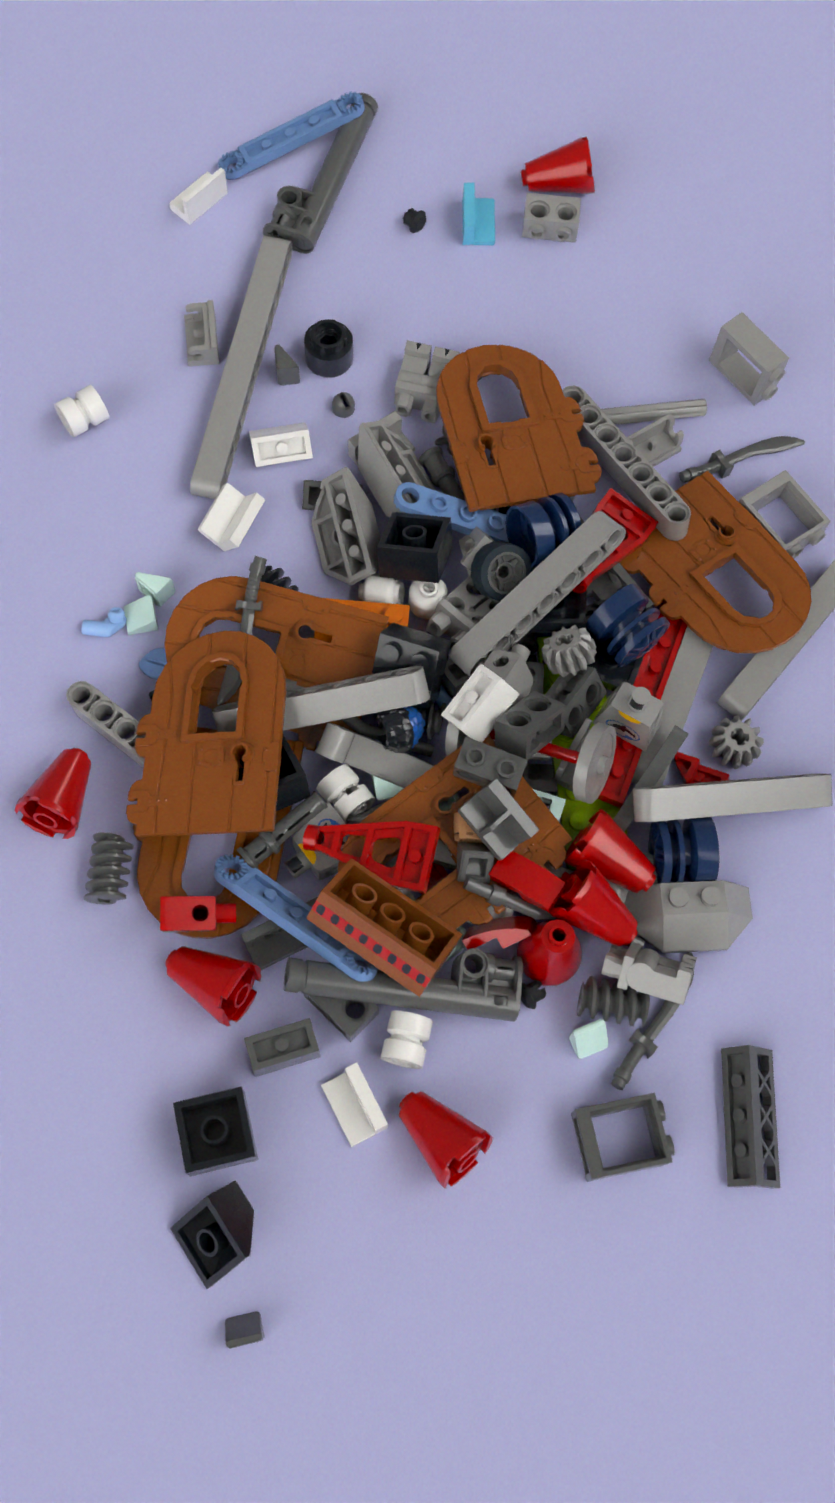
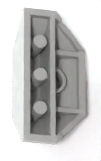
[358,421,436,517]
[311,467,381,585]
[624,880,753,953]

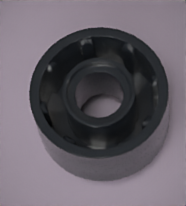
[304,319,353,378]

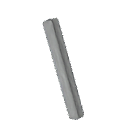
[601,399,707,425]

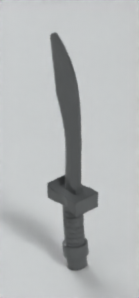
[679,436,805,483]
[217,556,267,705]
[611,952,694,1090]

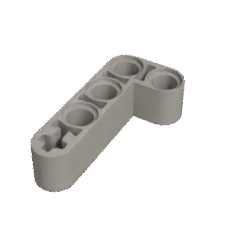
[316,722,435,788]

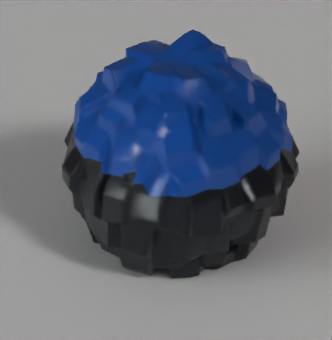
[376,706,426,753]

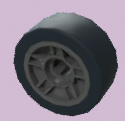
[471,541,532,602]

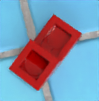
[489,851,567,913]
[462,916,536,950]

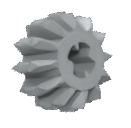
[541,625,597,678]
[709,715,764,769]

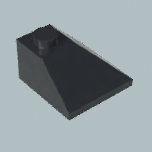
[170,1180,254,1289]

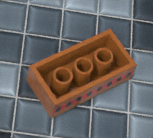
[306,858,463,997]

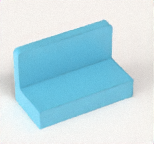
[462,182,495,245]

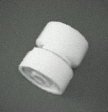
[54,385,110,438]
[316,764,376,824]
[380,1011,433,1069]

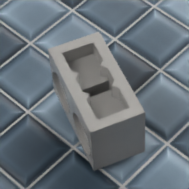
[522,193,581,242]

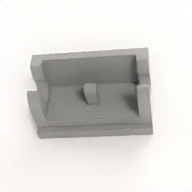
[184,300,219,367]
[627,413,684,467]

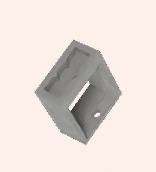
[709,312,789,405]
[739,470,830,558]

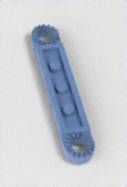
[218,91,365,180]
[393,482,509,543]
[213,854,378,982]

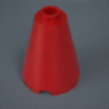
[521,137,595,194]
[15,748,92,839]
[564,808,657,893]
[548,859,638,946]
[517,920,582,986]
[165,946,261,1027]
[399,1091,493,1188]

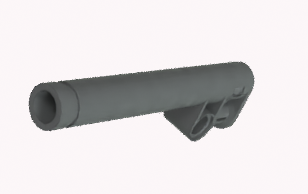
[263,93,378,254]
[283,948,523,1022]

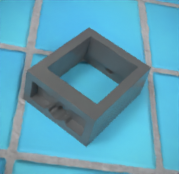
[571,1093,675,1182]

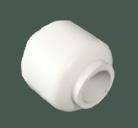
[358,573,405,604]
[408,579,448,620]

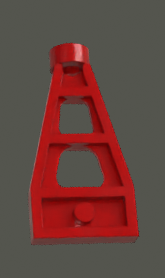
[572,488,659,593]
[303,821,441,894]

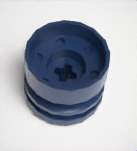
[505,492,582,568]
[585,584,670,667]
[648,817,720,884]

